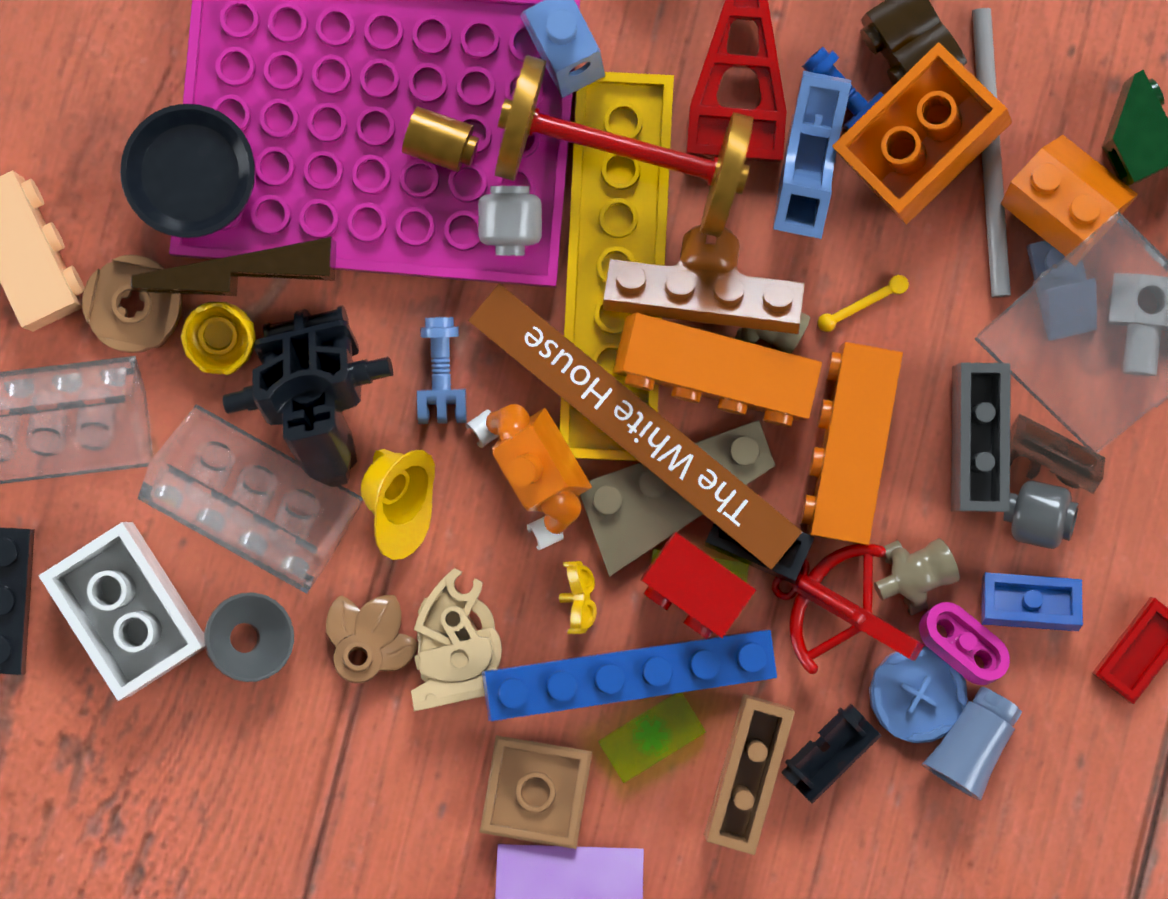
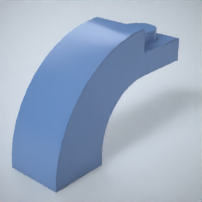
[773,71,852,239]

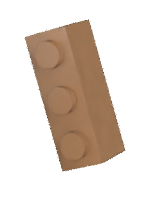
[704,694,795,855]

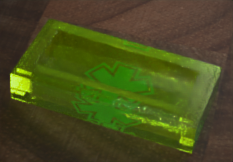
[598,693,706,783]

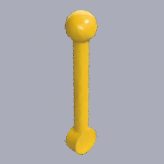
[817,275,909,332]

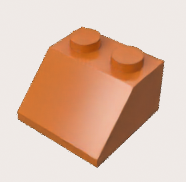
[1001,135,1138,265]

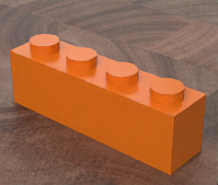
[613,313,822,427]
[800,342,903,545]

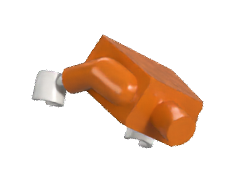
[465,404,592,550]

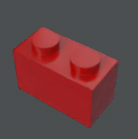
[640,532,756,639]

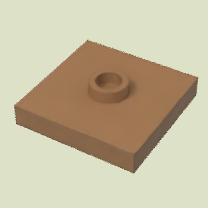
[479,736,593,849]

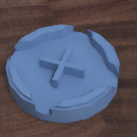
[869,646,968,743]

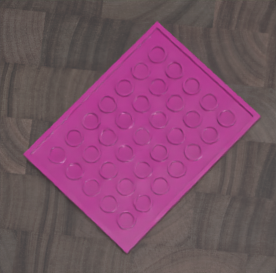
[169,0,580,288]

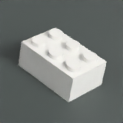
[39,522,205,701]

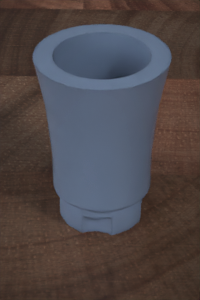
[922,687,1022,801]

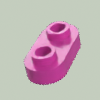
[919,602,1010,685]

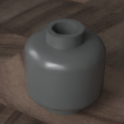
[1003,480,1079,549]

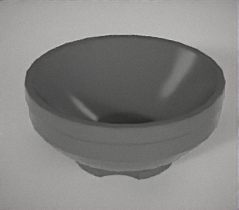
[204,592,294,682]

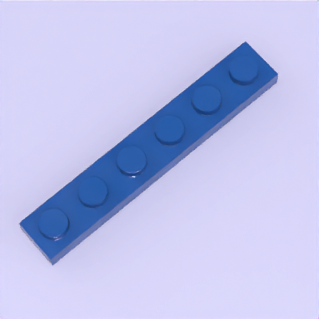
[482,630,777,721]

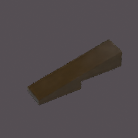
[131,237,337,296]

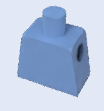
[520,0,605,98]

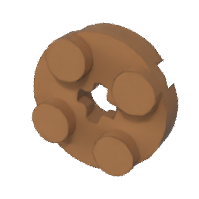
[82,255,182,353]

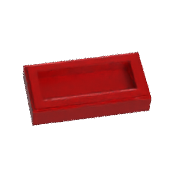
[1092,597,1168,704]

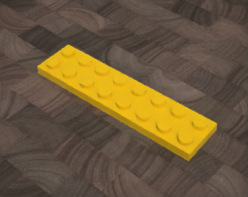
[559,72,674,461]

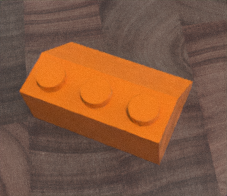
[832,42,1012,225]

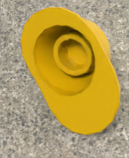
[361,449,435,560]

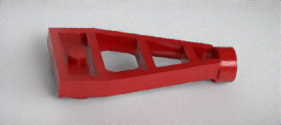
[686,0,787,163]

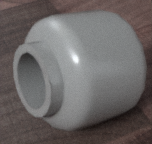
[478,186,542,255]

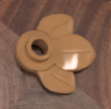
[326,595,418,683]

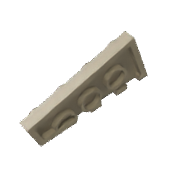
[580,420,775,577]

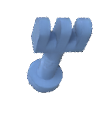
[417,317,467,424]

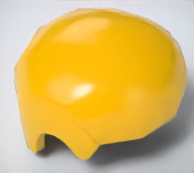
[181,302,256,376]

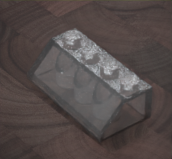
[0,356,154,484]
[137,404,363,594]

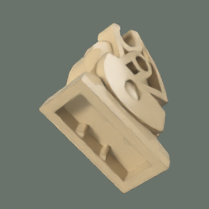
[411,568,502,711]

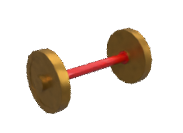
[495,55,753,237]

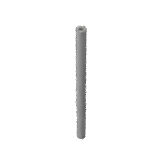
[972,8,1011,297]

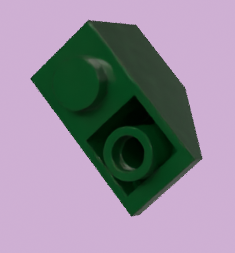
[1102,70,1168,186]

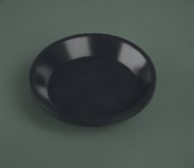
[120,104,256,238]

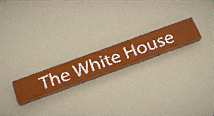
[468,283,803,570]

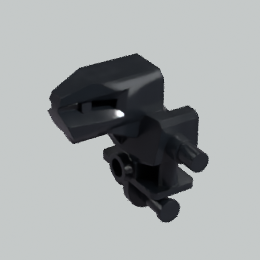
[222,305,393,487]

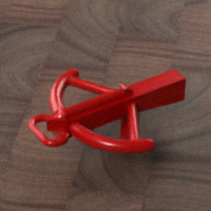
[772,544,925,674]

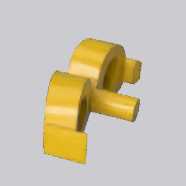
[559,561,597,634]

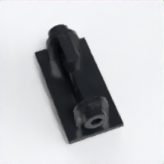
[781,704,882,804]

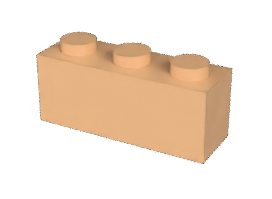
[0,170,85,332]

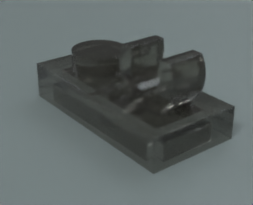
[1010,413,1105,494]

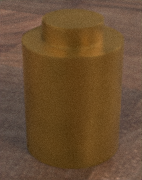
[402,106,480,172]

